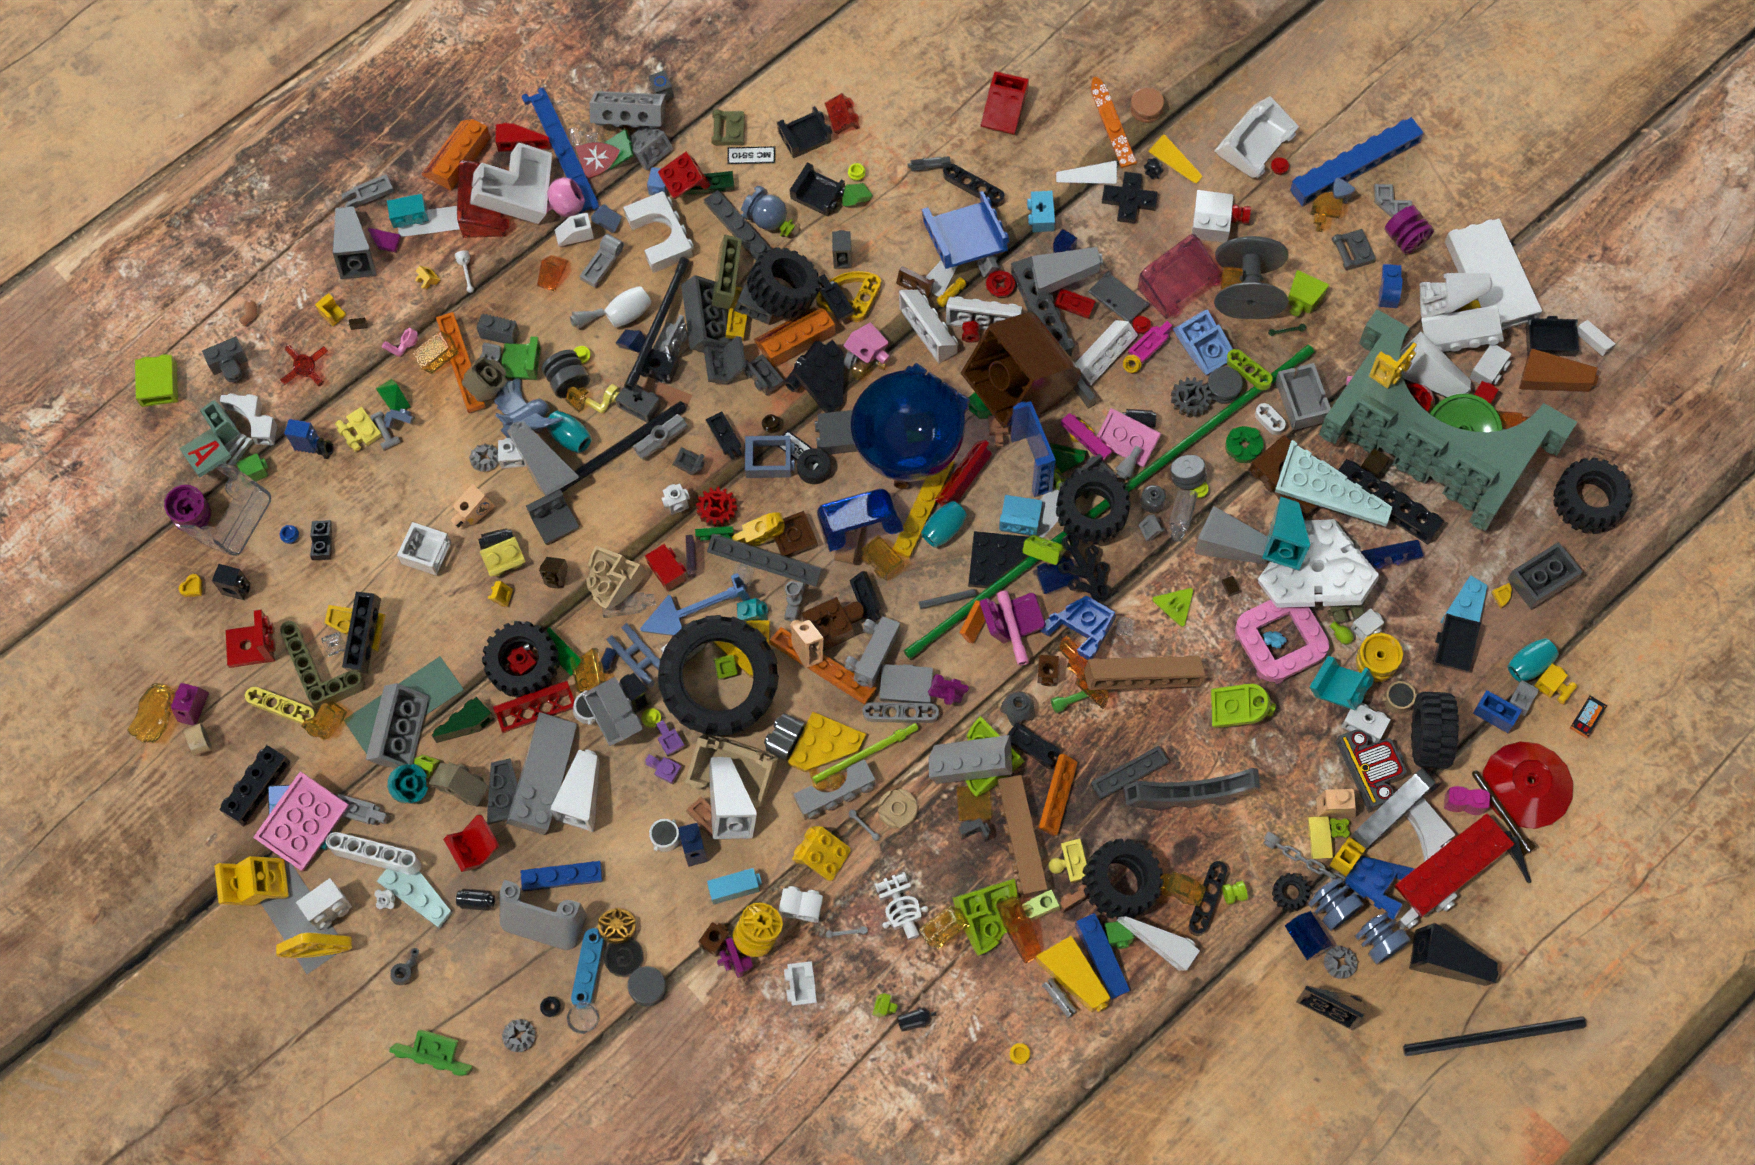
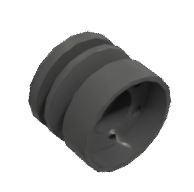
[541,350,590,398]

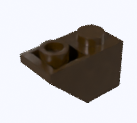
[539,557,568,588]

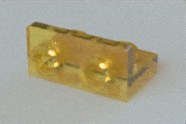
[570,648,606,693]

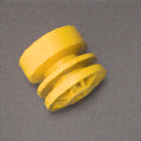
[733,903,783,957]

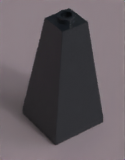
[1409,923,1498,986]

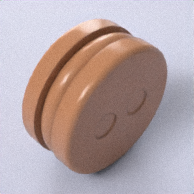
[1130,88,1164,123]

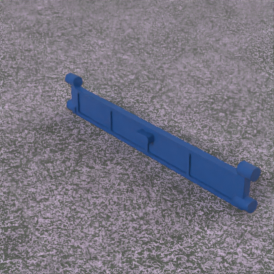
[521,87,600,215]

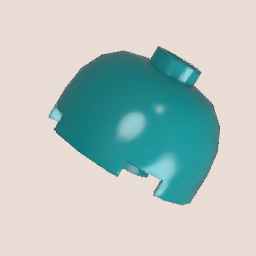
[387,764,428,804]

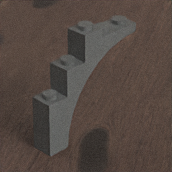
[1124,768,1261,811]

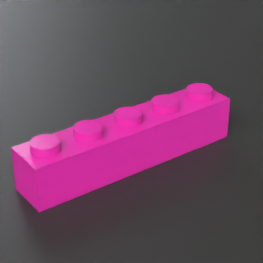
[1061,412,1112,462]

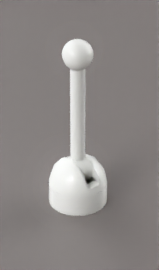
[455,250,474,293]

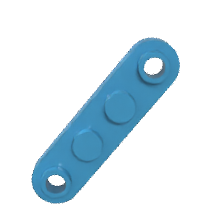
[571,928,605,1010]

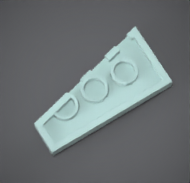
[377,861,452,929]

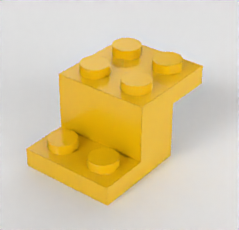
[215,856,289,906]

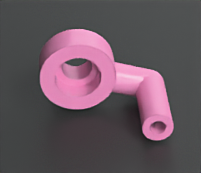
[382,328,418,357]

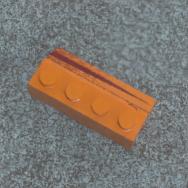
[422,119,491,191]
[754,305,836,368]

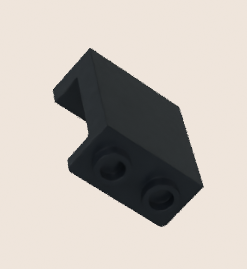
[777,106,833,159]
[790,162,845,217]

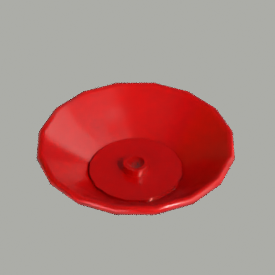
[1483,741,1573,829]

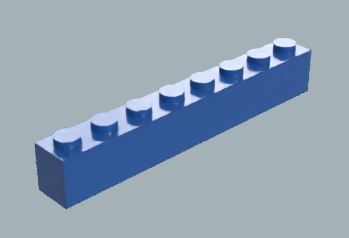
[1290,117,1424,207]

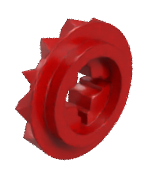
[986,271,1015,298]

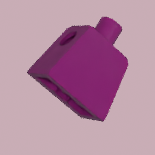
[171,683,209,726]

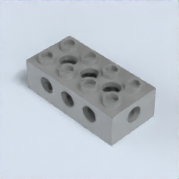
[590,91,666,128]

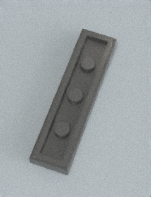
[1091,746,1169,801]

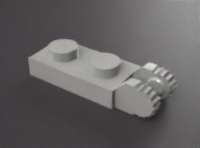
[342,174,394,209]

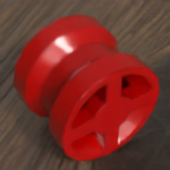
[962,321,980,343]

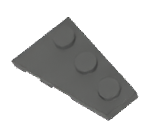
[487,758,518,825]

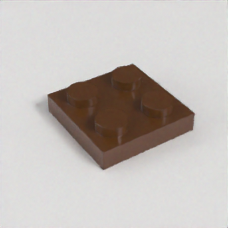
[774,511,818,557]

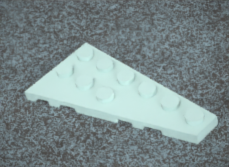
[1275,440,1392,527]

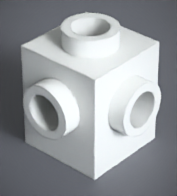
[661,483,690,515]

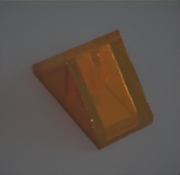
[537,255,568,291]

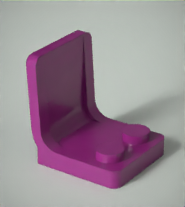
[980,593,1046,644]

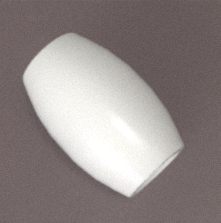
[604,286,652,328]

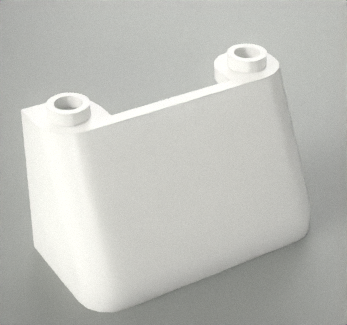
[1215,96,1299,178]
[1420,273,1493,318]

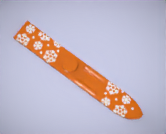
[1091,76,1137,168]

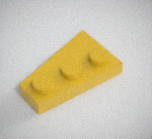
[324,605,386,652]

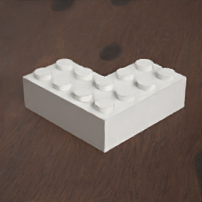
[470,143,552,224]

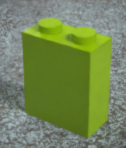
[135,354,178,407]

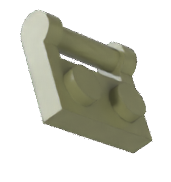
[711,109,745,146]

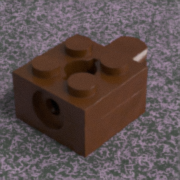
[802,597,864,651]

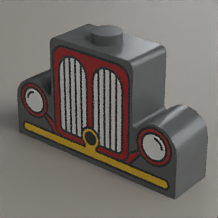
[1336,730,1406,813]

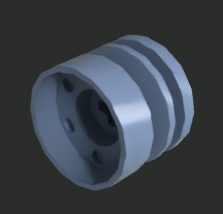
[1308,877,1364,931]
[1355,912,1411,965]

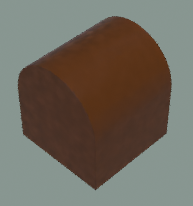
[961,312,1081,428]

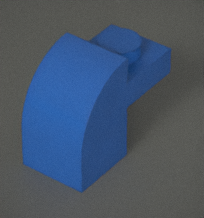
[1378,264,1403,308]

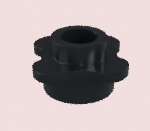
[316,438,334,459]

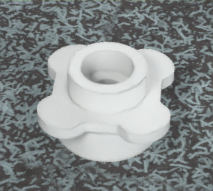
[375,889,395,909]

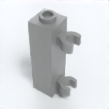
[845,616,900,688]

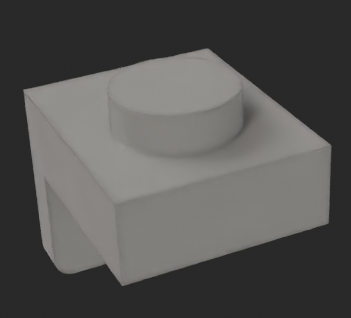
[480,342,501,363]
[1509,681,1539,716]

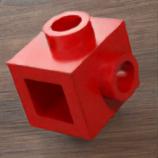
[507,646,537,676]

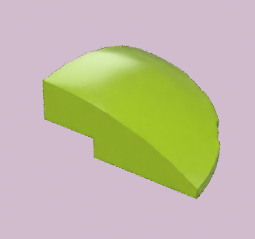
[965,716,1025,797]
[952,879,1017,956]

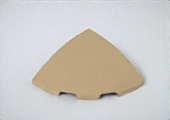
[586,545,647,610]

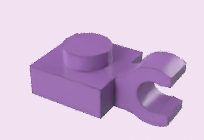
[656,720,685,757]
[645,754,682,784]

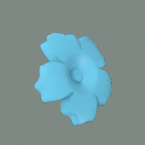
[1263,631,1287,649]

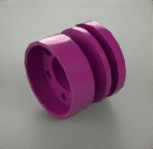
[1384,205,1434,254]
[164,485,211,532]

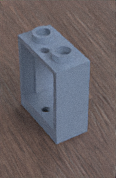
[745,436,795,478]

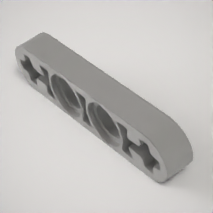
[863,702,939,723]

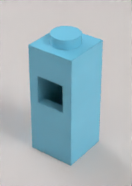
[707,868,762,905]

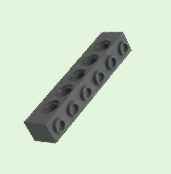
[1011,256,1074,356]

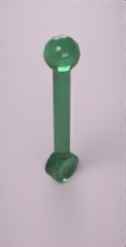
[1268,324,1306,336]

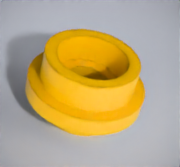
[1123,355,1142,373]

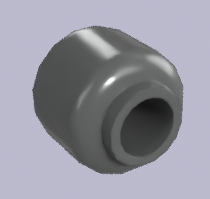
[1140,485,1166,513]

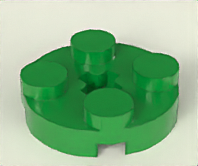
[1225,426,1264,463]

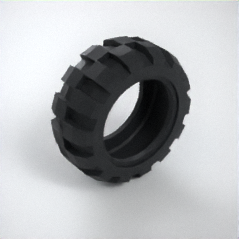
[658,615,779,736]

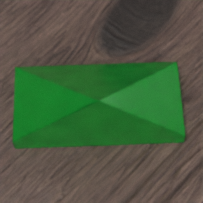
[376,379,411,411]
[1049,443,1087,473]

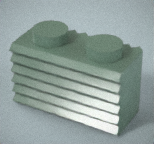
[200,400,239,443]

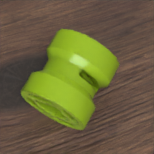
[1222,881,1248,905]

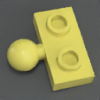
[1048,839,1087,883]

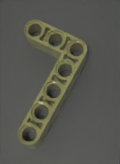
[280,621,365,709]

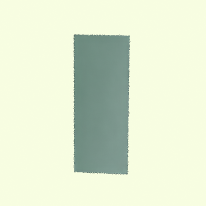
[343,656,464,754]

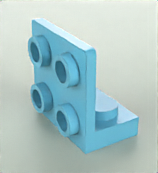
[999,495,1042,536]

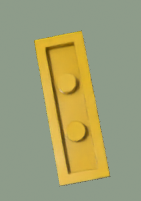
[725,287,747,340]

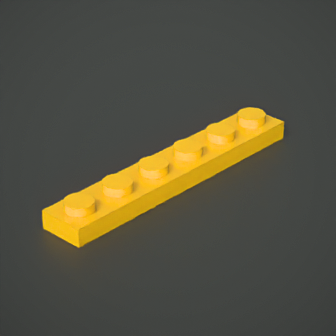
[892,454,955,559]

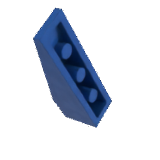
[1075,913,1130,1000]

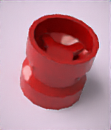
[1231,204,1251,224]

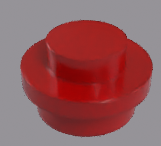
[1271,157,1289,175]
[1132,316,1151,334]

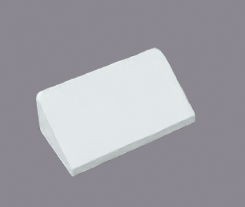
[1577,320,1615,356]

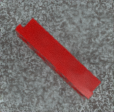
[934,440,992,506]
[493,681,575,733]

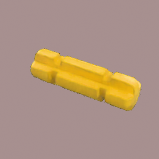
[937,277,966,307]

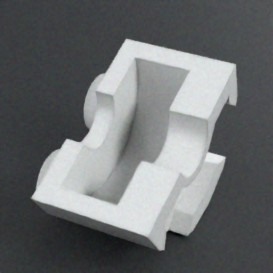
[784,961,817,1006]

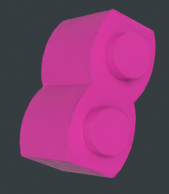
[1444,786,1490,815]

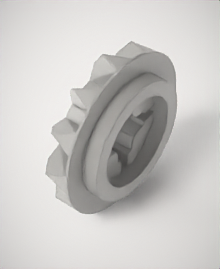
[469,443,499,472]
[1324,946,1358,979]
[502,1019,535,1052]

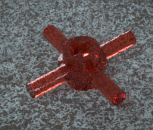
[280,345,328,386]

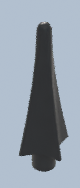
[1504,830,1531,883]

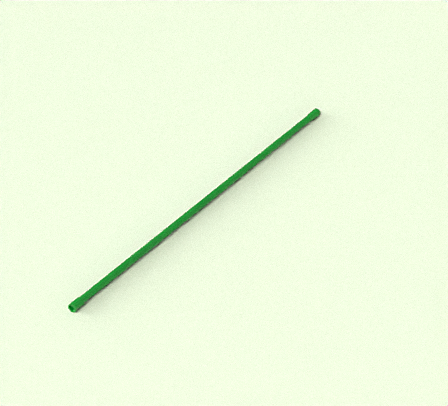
[903,344,1315,660]

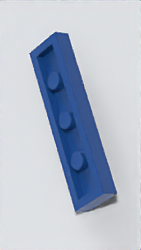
[520,861,603,892]

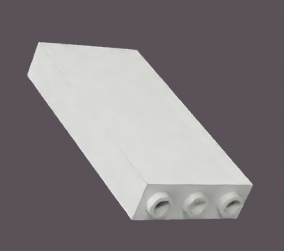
[1445,219,1542,330]

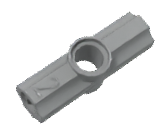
[633,414,688,460]

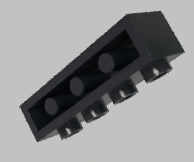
[219,745,290,827]

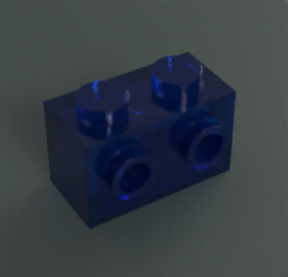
[1284,911,1333,960]

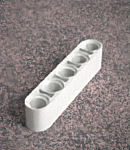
[326,832,421,875]

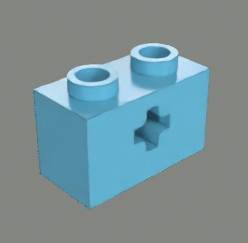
[1027,191,1055,232]

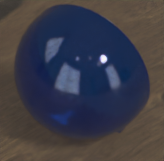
[851,363,970,482]

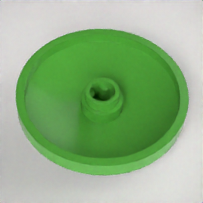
[1430,394,1502,432]

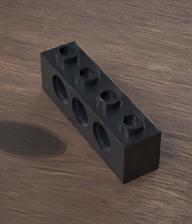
[342,591,381,674]

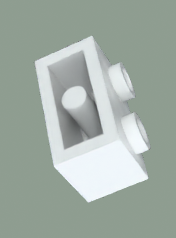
[498,438,526,468]

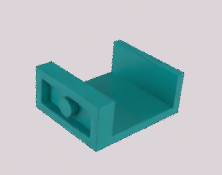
[1310,656,1374,710]

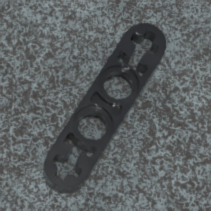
[943,164,1004,207]
[1188,861,1227,936]

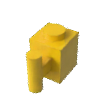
[1534,664,1577,704]

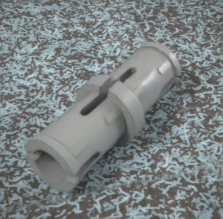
[1042,978,1078,1018]

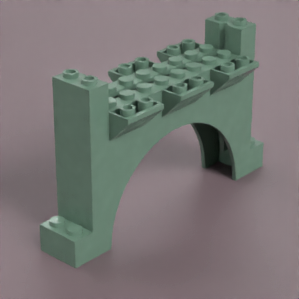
[1319,309,1577,531]

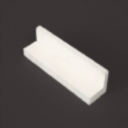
[1075,320,1138,385]

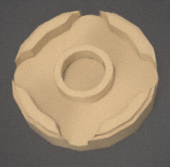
[878,789,917,829]

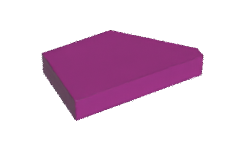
[368,228,401,253]

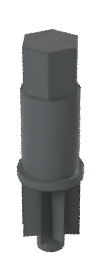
[907,156,951,171]

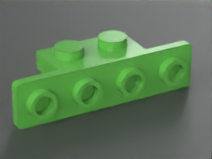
[389,1029,473,1076]

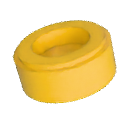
[1009,1043,1030,1065]

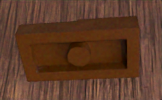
[896,266,934,299]

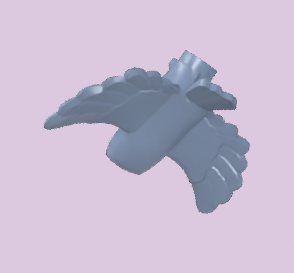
[494,379,564,438]

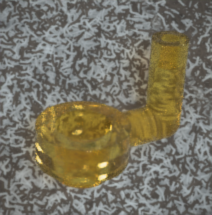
[851,359,887,381]
[808,768,846,791]

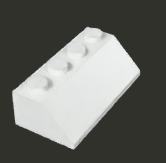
[899,290,958,364]
[946,296,1022,330]
[1421,305,1504,352]

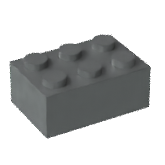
[1507,542,1583,609]

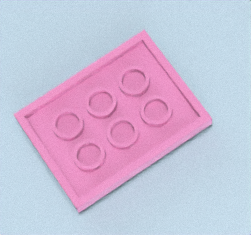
[253,772,350,871]

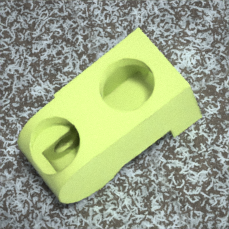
[1019,890,1060,923]

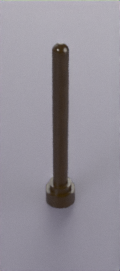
[1472,770,1537,856]

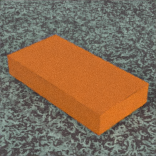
[959,600,985,644]

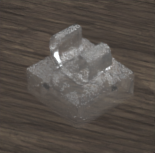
[732,563,755,587]
[321,632,346,657]

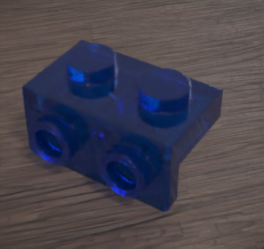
[1033,556,1079,594]

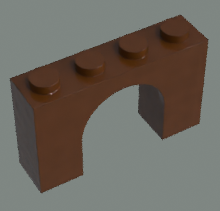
[1250,435,1320,520]

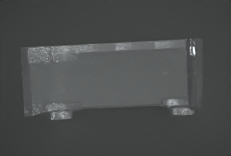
[179,464,271,556]

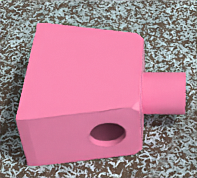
[844,323,890,365]

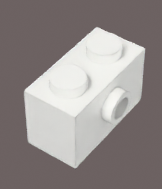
[1342,703,1390,743]

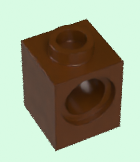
[1037,655,1059,686]
[698,922,730,957]

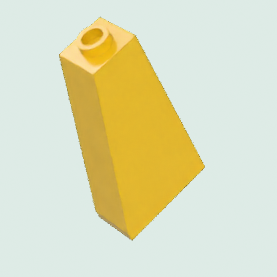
[1036,936,1110,1013]

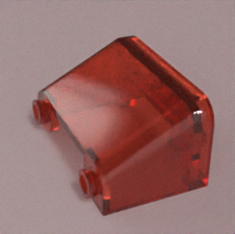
[457,160,509,238]

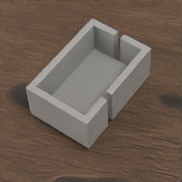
[1275,363,1331,430]
[582,677,642,746]

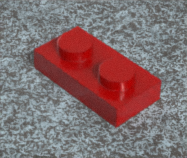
[1054,288,1096,319]

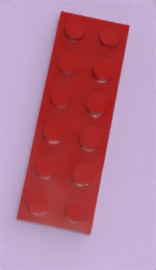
[1394,813,1514,918]

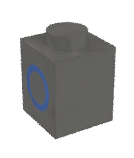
[648,70,674,100]

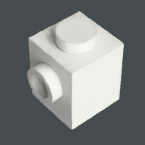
[1351,609,1384,642]

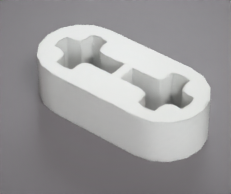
[1255,403,1286,435]

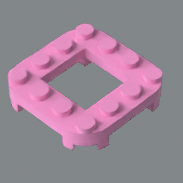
[1235,600,1329,684]

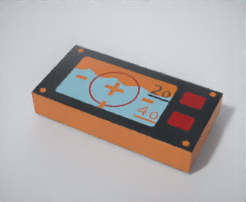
[1570,695,1607,738]

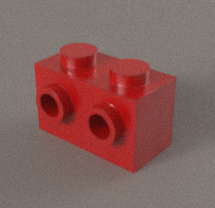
[645,544,687,592]

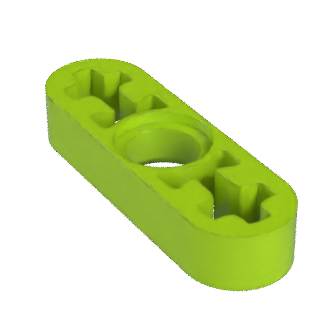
[1226,349,1272,390]

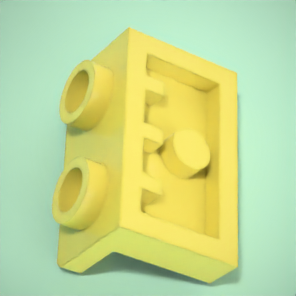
[479,537,526,577]

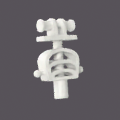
[874,872,928,940]

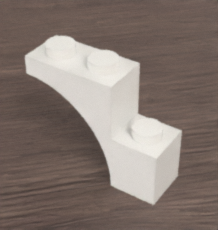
[220,394,277,445]

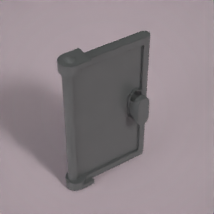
[1088,271,1150,323]

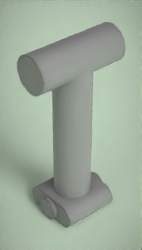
[371,411,401,450]

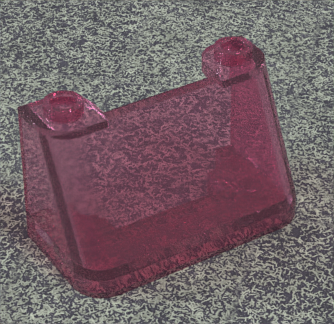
[1137,233,1222,319]

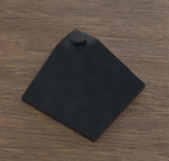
[1296,985,1366,1031]

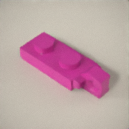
[1128,321,1172,364]

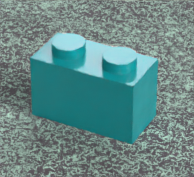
[387,194,429,228]

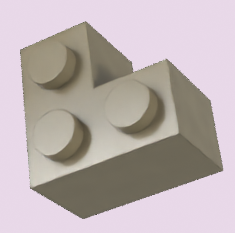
[429,762,489,806]

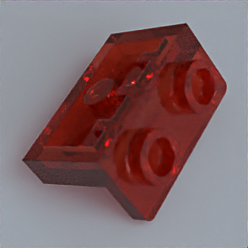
[824,93,860,134]

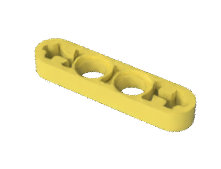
[245,687,317,726]

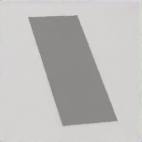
[260,857,338,974]

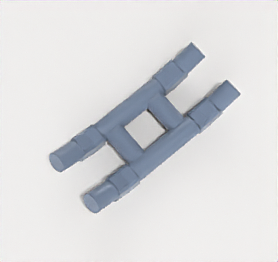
[606,623,660,688]

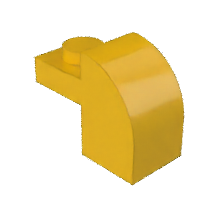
[1329,837,1365,877]

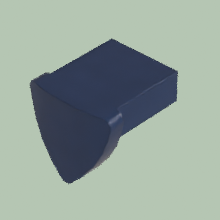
[616,329,645,352]

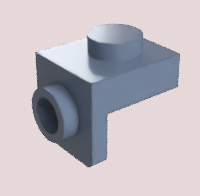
[384,408,415,428]

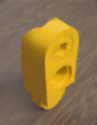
[732,512,785,547]

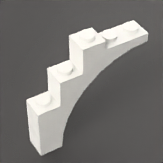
[1397,798,1457,929]

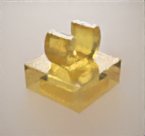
[566,386,588,413]

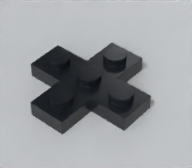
[1102,172,1158,224]

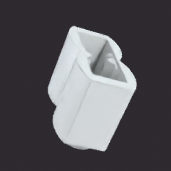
[778,886,823,923]

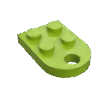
[1211,684,1271,728]

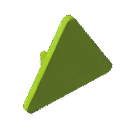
[1152,588,1193,627]

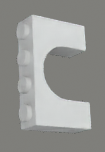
[623,191,694,273]

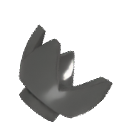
[1000,691,1035,726]

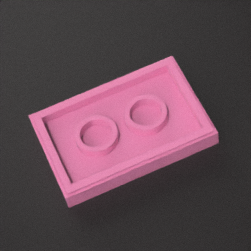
[1096,408,1162,467]

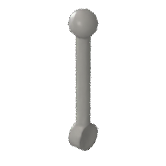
[849,810,880,841]
[825,926,868,938]

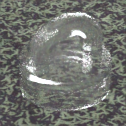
[568,127,586,146]

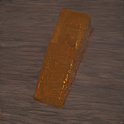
[996,896,1042,963]

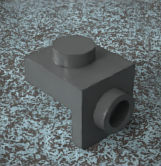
[672,447,705,475]
[958,818,991,842]

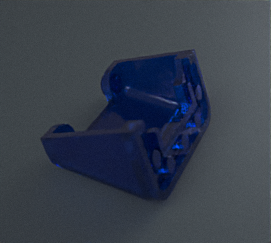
[817,489,904,552]

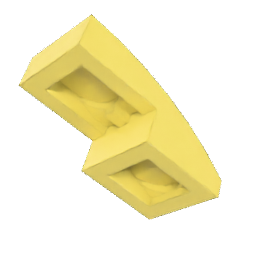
[1308,816,1333,859]

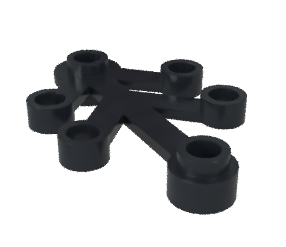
[1058,533,1109,602]

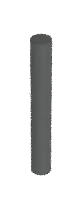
[918,589,976,609]

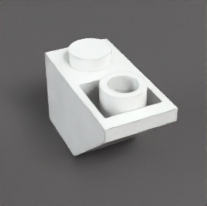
[555,213,594,247]

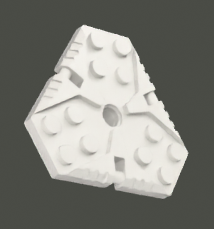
[1258,519,1379,608]

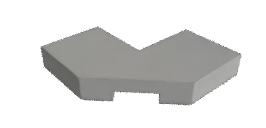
[1374,184,1412,217]

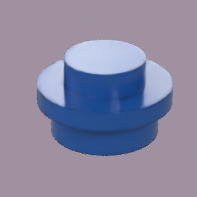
[280,525,299,544]

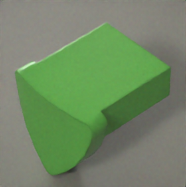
[842,183,873,206]

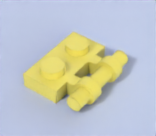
[335,407,383,452]

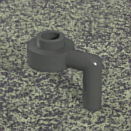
[390,948,419,985]

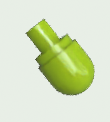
[1329,621,1354,645]

